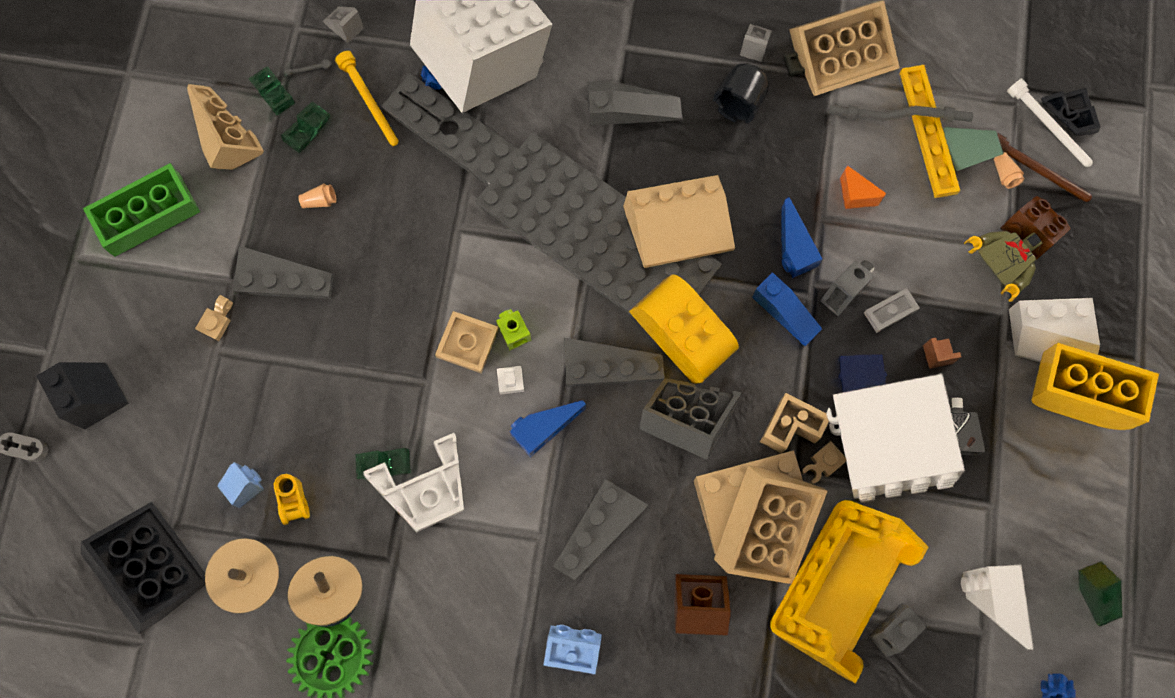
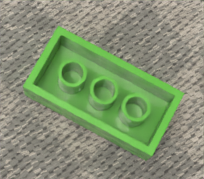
[83,163,200,257]

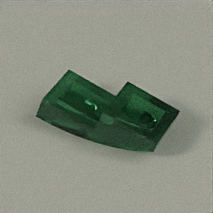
[248,66,295,116]
[281,101,330,153]
[355,448,411,479]

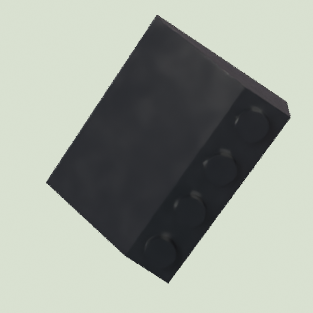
[80,502,206,634]

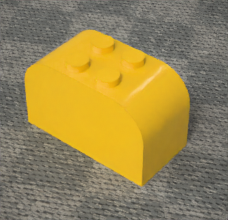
[629,274,739,384]
[1031,343,1159,430]

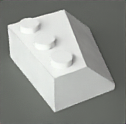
[1009,298,1100,362]
[961,565,1033,649]

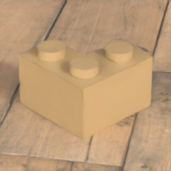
[760,393,829,453]

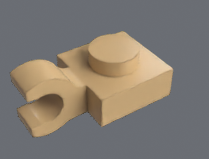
[195,295,233,341]

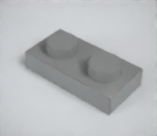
[864,288,920,333]

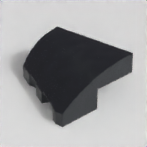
[1041,88,1101,136]

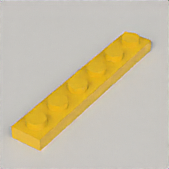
[900,65,960,198]

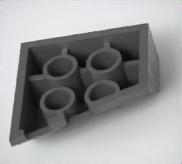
[639,378,741,460]

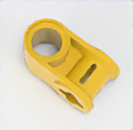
[274,474,310,525]

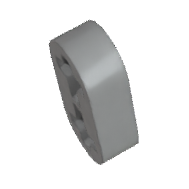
[0,433,49,462]

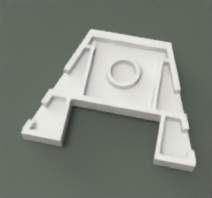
[363,433,464,532]

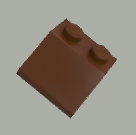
[675,574,731,635]

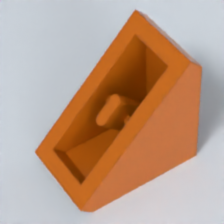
[840,166,886,209]

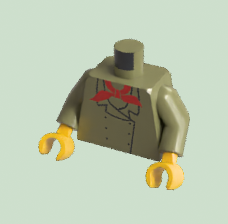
[964,231,1043,302]

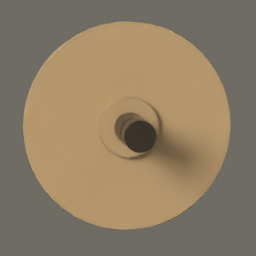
[205,539,279,613]
[288,556,362,627]

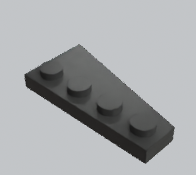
[233,246,333,299]
[564,337,664,387]
[553,479,649,580]

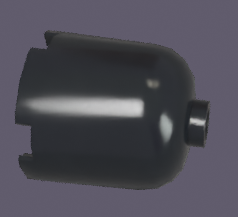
[712,63,770,123]

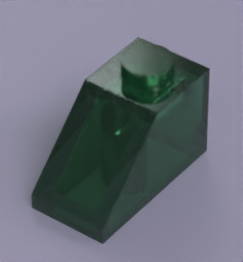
[1078,561,1123,627]

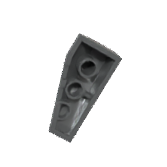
[587,81,682,126]

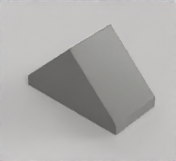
[323,6,364,44]
[740,24,772,62]

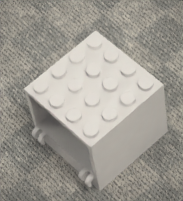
[410,0,552,113]
[827,374,964,503]

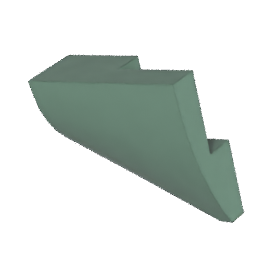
[943,127,1004,171]

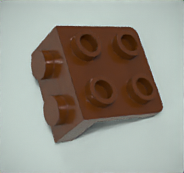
[1000,196,1071,260]

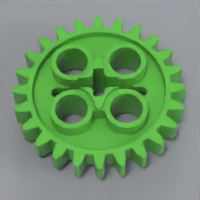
[286,617,374,698]

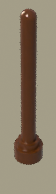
[998,133,1092,202]

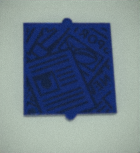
[838,355,887,393]

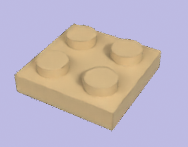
[435,311,499,374]

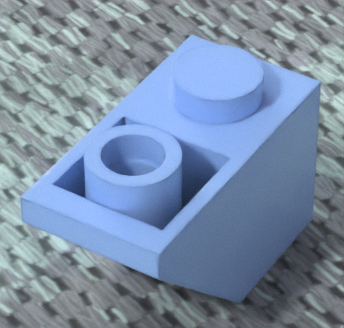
[217,462,264,508]

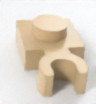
[801,441,847,485]

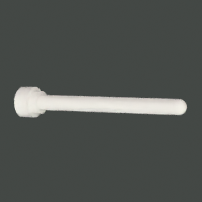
[1007,78,1093,167]

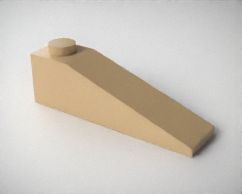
[187,84,264,170]

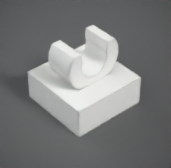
[497,366,524,395]

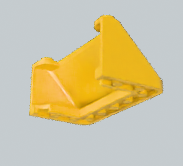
[771,500,929,684]

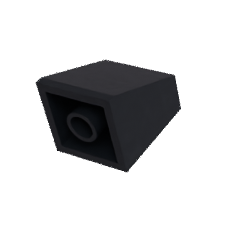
[36,362,129,430]

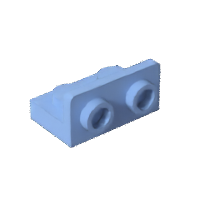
[544,625,602,674]

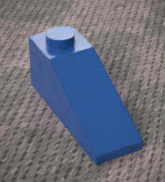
[781,197,822,278]
[752,272,822,346]
[509,400,586,458]

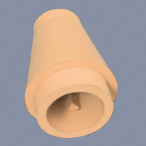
[994,152,1024,189]
[299,184,336,209]

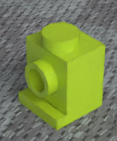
[496,309,532,350]

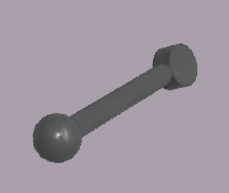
[284,60,331,77]

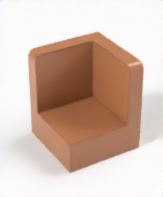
[923,338,961,369]

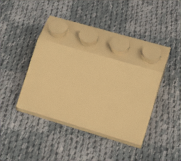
[789,0,900,96]
[623,175,735,268]
[694,450,803,554]
[714,465,827,584]

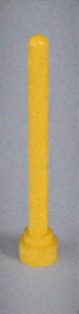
[335,51,398,146]

